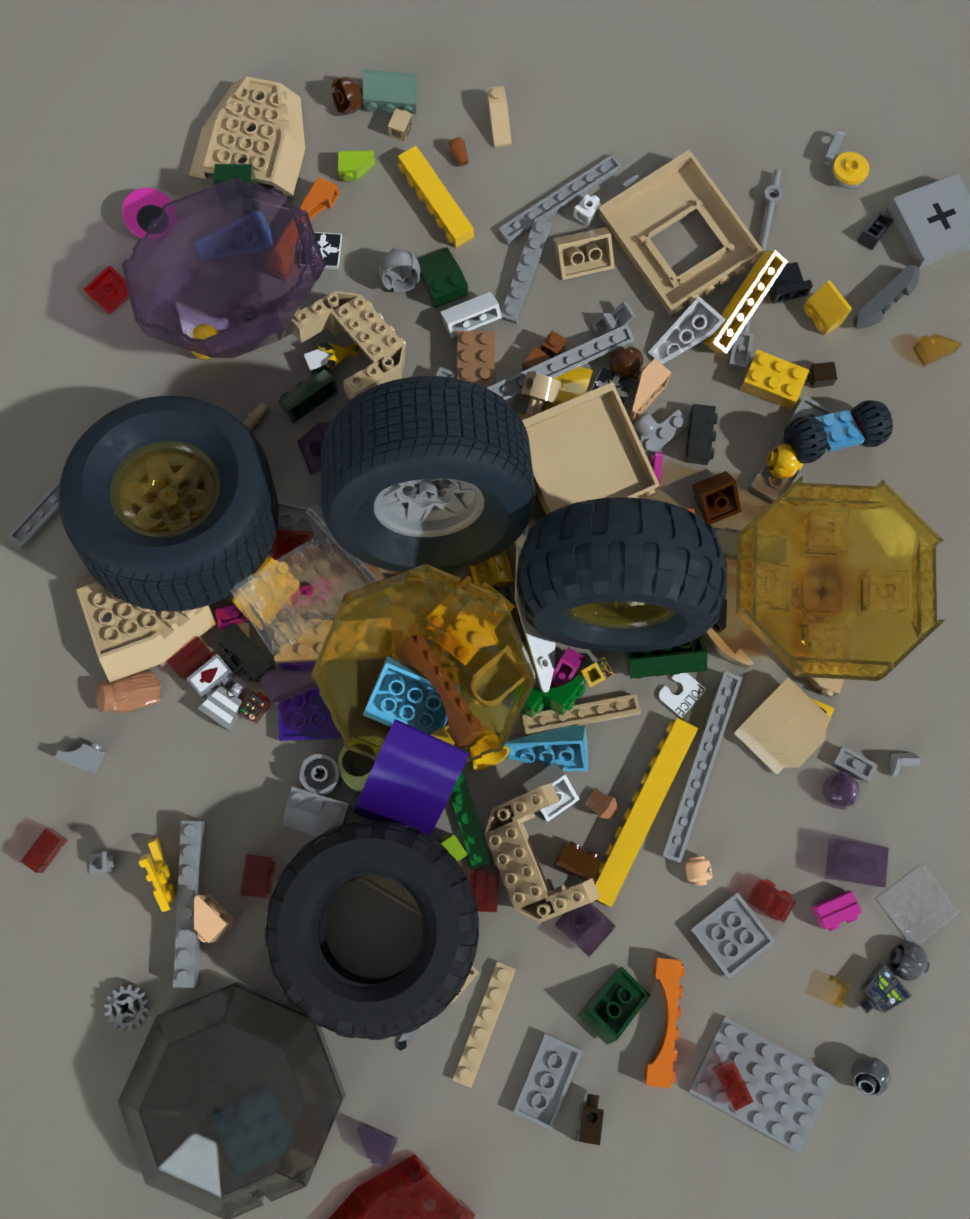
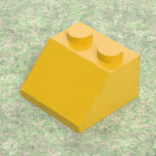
[803,280,852,335]

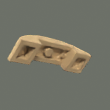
[703,628,754,668]

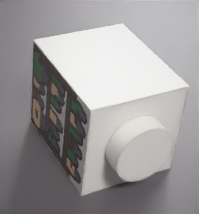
[304,348,333,375]

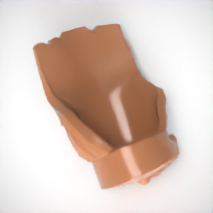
[95,670,161,713]

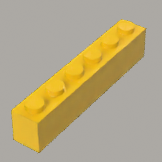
[397,146,474,248]
[703,250,788,354]

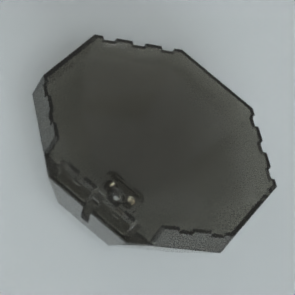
[118,981,346,1219]

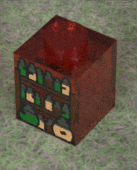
[238,691,271,724]

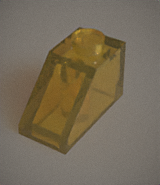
[913,334,961,367]

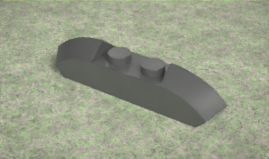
[853,265,920,329]

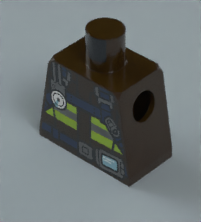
[575,1094,604,1145]

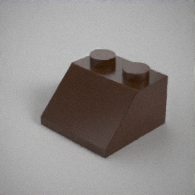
[692,471,742,525]
[554,841,602,881]

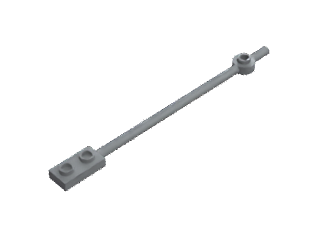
[728,169,783,370]

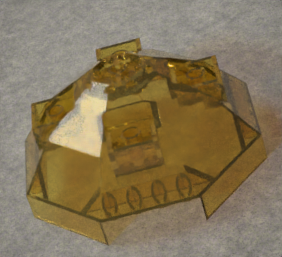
[736,475,945,681]

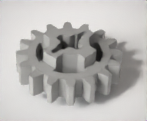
[104,984,151,1031]

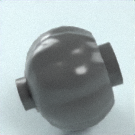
[889,941,930,981]
[851,1056,891,1096]

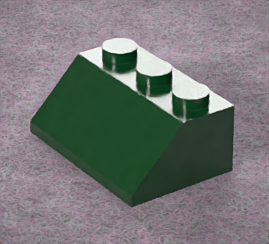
[278,369,338,424]

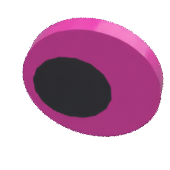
[122,188,176,241]

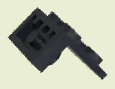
[769,262,813,304]

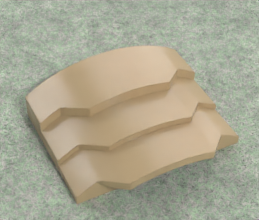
[733,677,832,775]

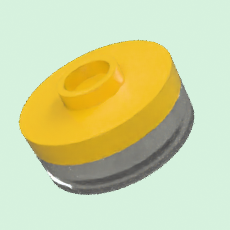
[830,152,870,190]

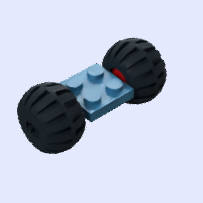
[784,400,893,463]

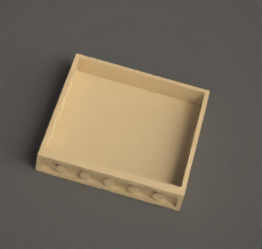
[522,382,660,515]

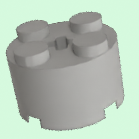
[300,754,342,795]

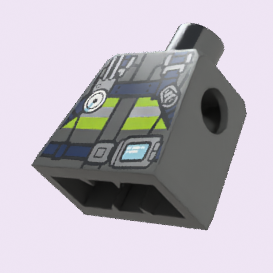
[859,963,912,1014]

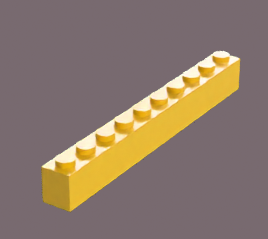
[594,718,698,907]

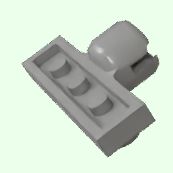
[632,409,689,458]

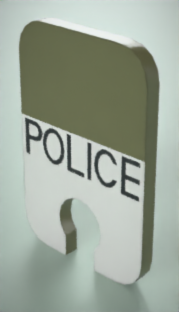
[659,673,714,731]

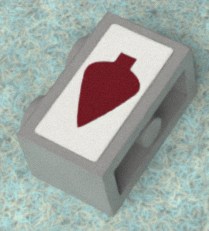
[187,654,235,699]

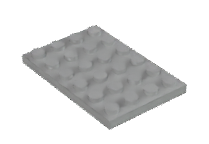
[688,1016,836,1154]

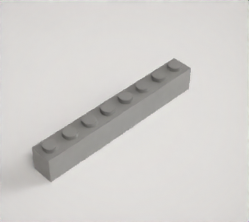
[173,821,206,988]

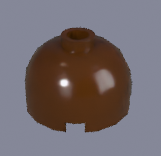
[332,77,363,116]

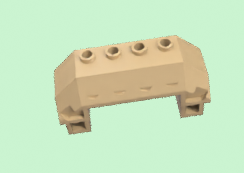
[289,291,406,400]
[484,783,600,923]

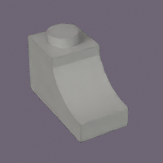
[55,742,106,774]

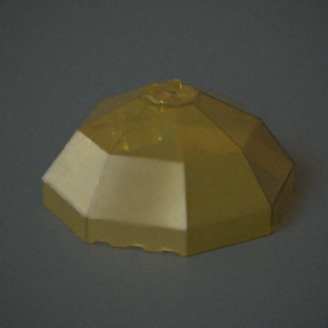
[311,564,535,762]

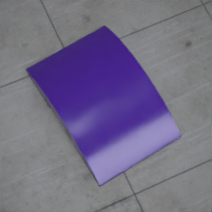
[353,719,470,836]

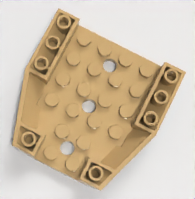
[189,76,306,196]
[76,574,216,683]

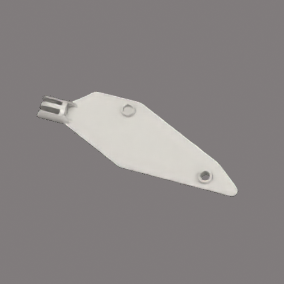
[514,523,555,693]

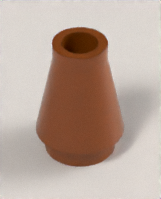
[448,137,469,166]

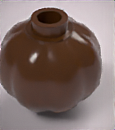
[610,346,643,380]

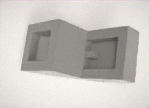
[590,302,636,337]

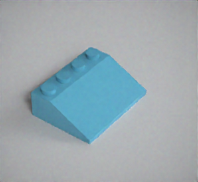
[363,656,460,735]

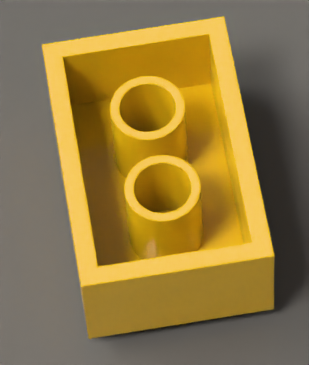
[740,349,809,410]

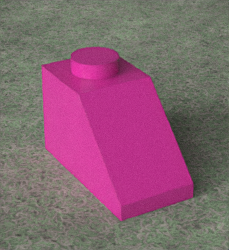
[550,647,585,688]

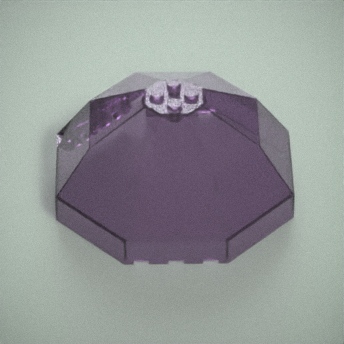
[122,178,326,358]

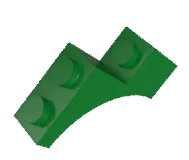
[512,674,586,718]

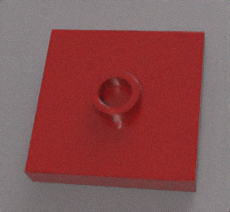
[83,265,136,315]

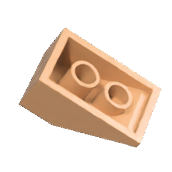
[629,358,672,423]

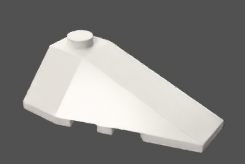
[648,296,726,364]

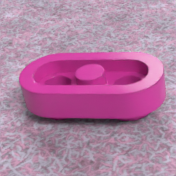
[649,451,663,489]

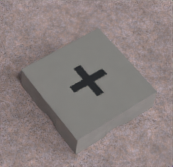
[887,174,970,269]

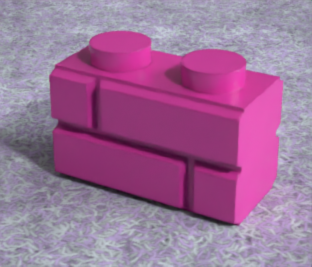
[811,890,862,931]

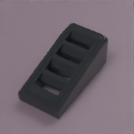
[858,211,894,250]

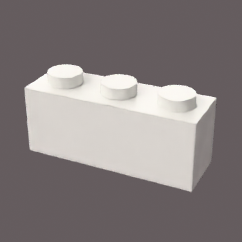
[440,292,502,338]

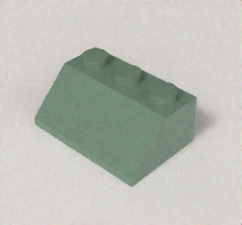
[363,70,419,114]

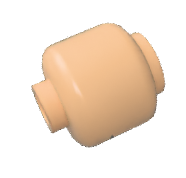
[685,856,713,886]

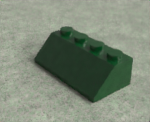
[625,636,708,679]

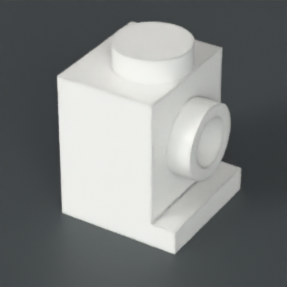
[573,194,601,227]

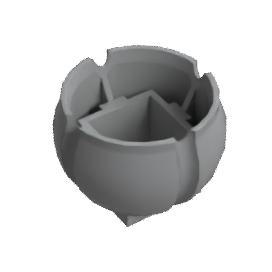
[379,247,421,293]

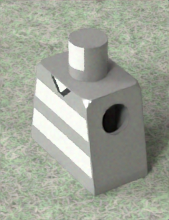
[198,682,245,731]

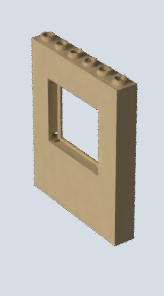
[598,149,763,316]

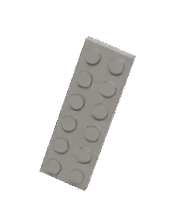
[749,395,835,507]

